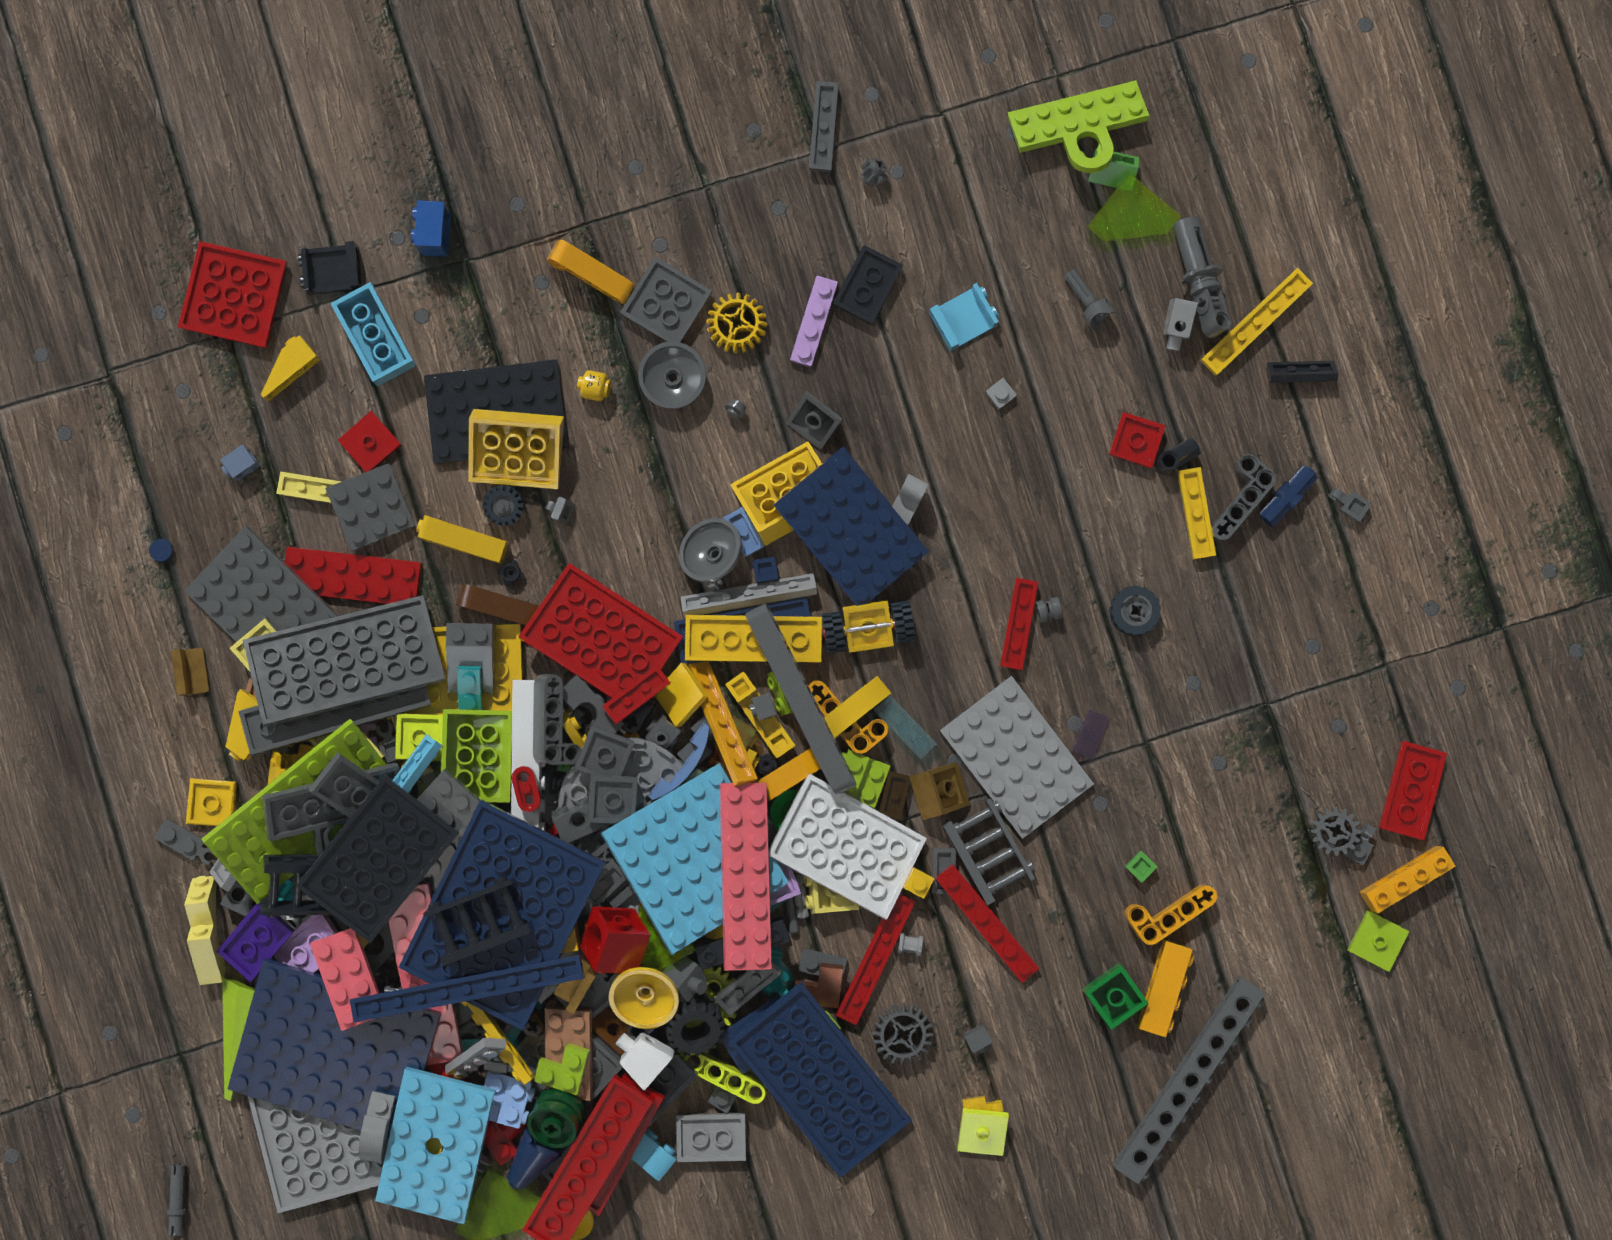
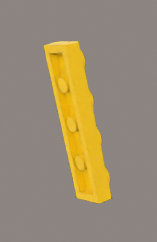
[1177,467,1216,560]

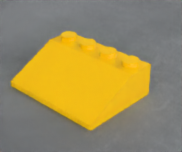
[468,409,564,489]
[730,442,822,546]

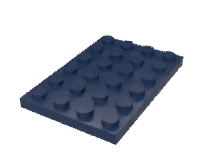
[773,446,929,606]

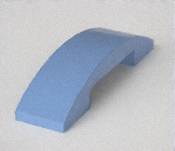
[648,723,709,800]

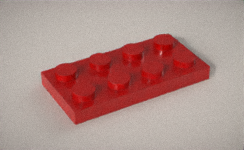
[1378,741,1447,840]

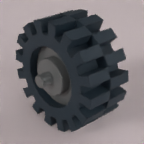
[482,485,524,527]

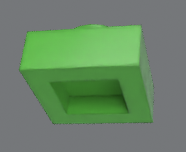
[1124,850,1158,883]

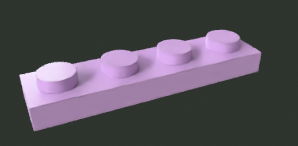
[790,275,838,367]

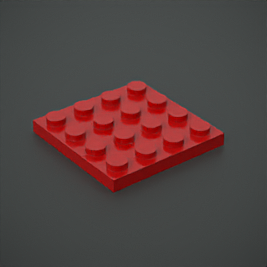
[178,241,288,349]

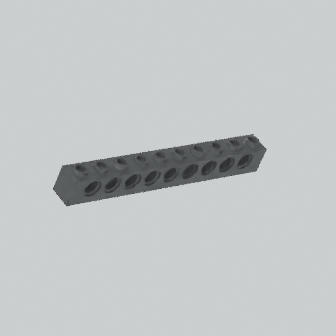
[1112,975,1265,1184]

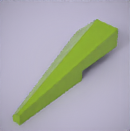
[222,977,255,1101]

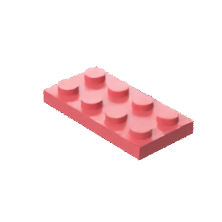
[310,928,379,1031]

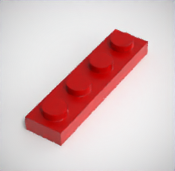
[1000,578,1038,671]

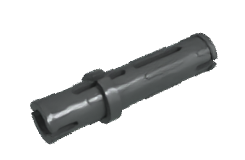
[167,1163,186,1236]

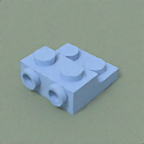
[484,1071,536,1129]

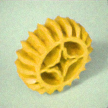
[707,293,767,354]

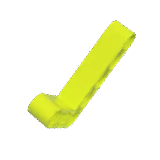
[668,1041,768,1104]

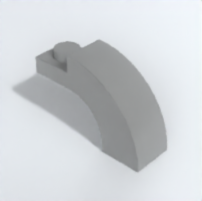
[359,1091,396,1164]

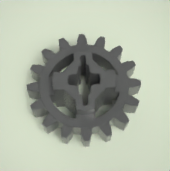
[1311,807,1362,857]

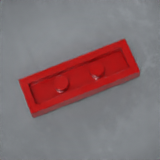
[602,665,671,725]

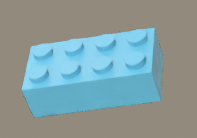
[330,282,417,386]

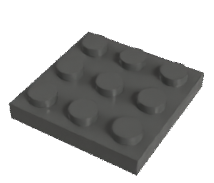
[620,256,712,343]
[325,463,415,551]

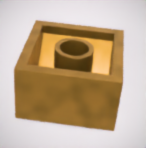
[909,762,970,820]

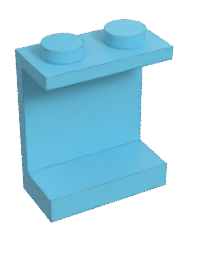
[929,283,999,351]

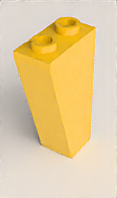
[416,515,509,565]

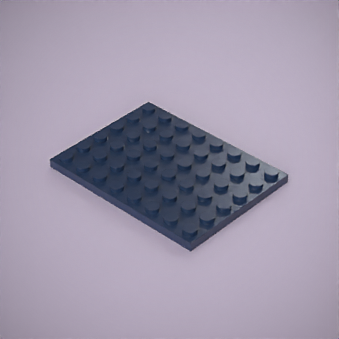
[398,800,606,1030]
[228,958,441,1139]

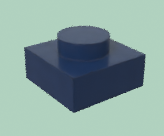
[752,557,778,583]

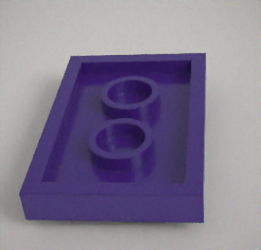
[216,903,296,982]

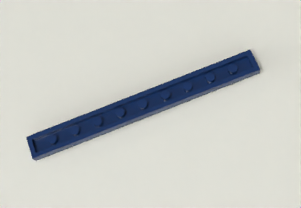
[350,955,585,1023]

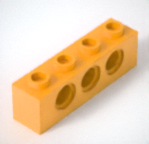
[1359,846,1456,913]

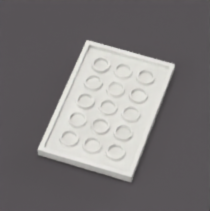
[768,774,927,919]

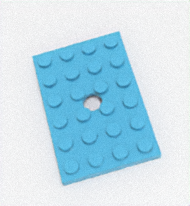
[375,1067,496,1224]

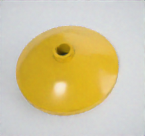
[609,967,679,1029]

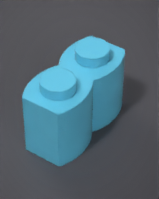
[631,1128,677,1181]

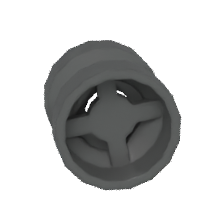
[1035,597,1063,623]

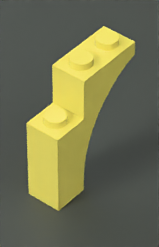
[184,876,226,985]

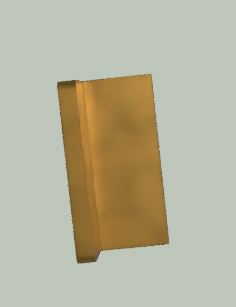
[171,647,210,696]
[554,958,597,1014]

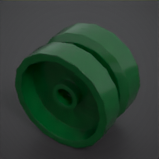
[527,1088,585,1148]

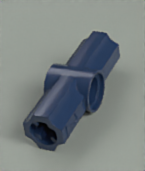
[1258,465,1319,527]

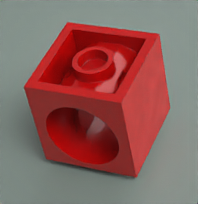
[579,906,651,974]

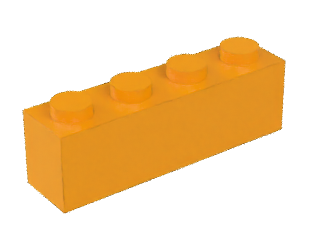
[1136,939,1194,1037]

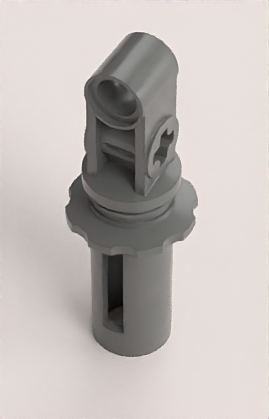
[1173,216,1232,338]

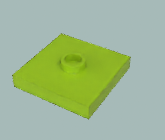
[1347,910,1410,972]

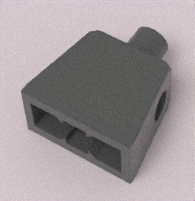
[660,951,707,1003]

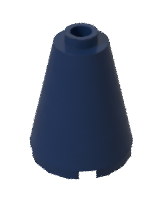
[507,1126,565,1190]

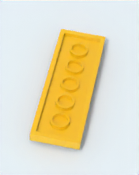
[685,615,822,663]

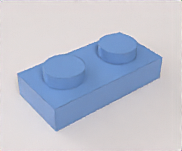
[723,507,765,557]

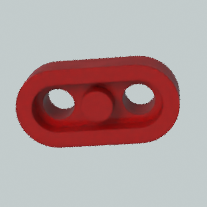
[512,766,541,812]

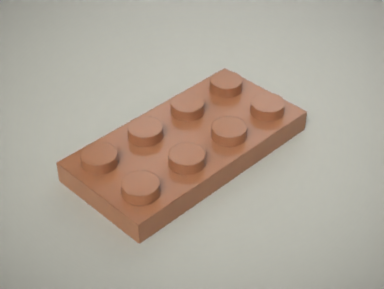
[545,1006,593,1101]

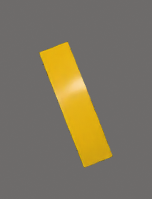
[725,671,795,758]
[824,676,891,738]

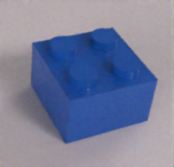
[411,200,451,257]

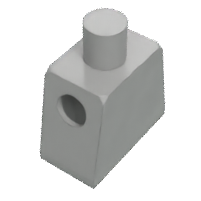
[1163,298,1198,351]

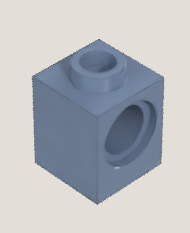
[220,444,261,481]

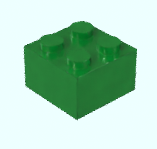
[1081,963,1149,1030]

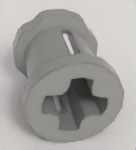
[898,933,923,956]

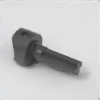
[1065,269,1117,331]

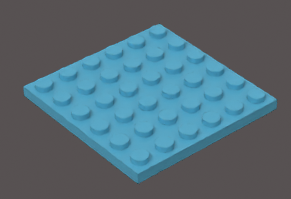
[601,763,789,955]

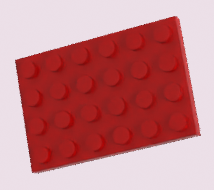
[518,563,683,699]

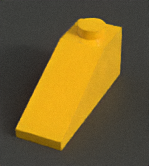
[261,335,321,402]

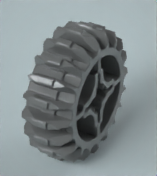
[872,1002,934,1065]

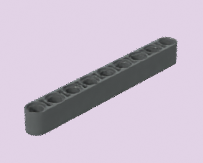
[745,603,857,795]

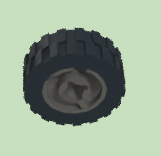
[1109,586,1161,636]

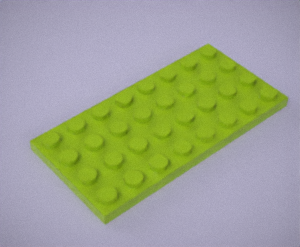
[201,719,387,904]

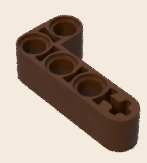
[455,584,539,626]

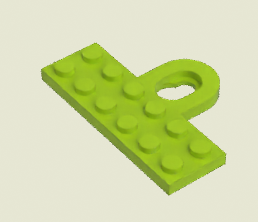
[1008,81,1149,173]

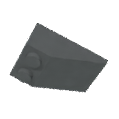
[446,623,496,693]

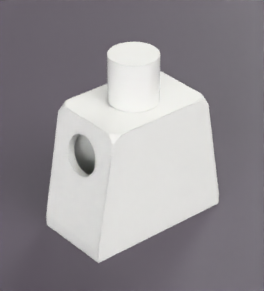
[616,1032,674,1090]

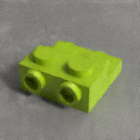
[842,750,890,808]

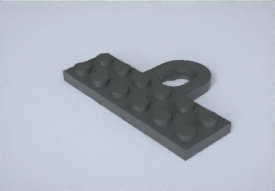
[262,763,400,854]

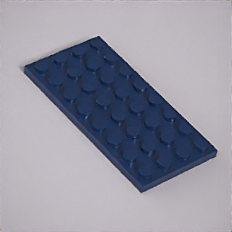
[728,982,912,1178]

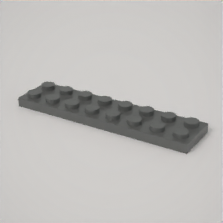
[238,686,431,756]

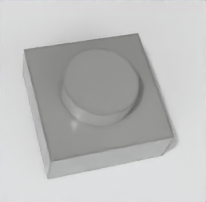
[985,378,1017,410]

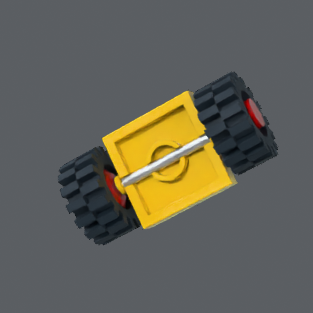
[822,601,915,654]

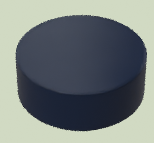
[149,539,174,562]

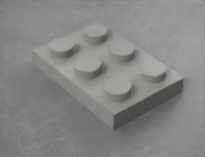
[676,1113,746,1162]

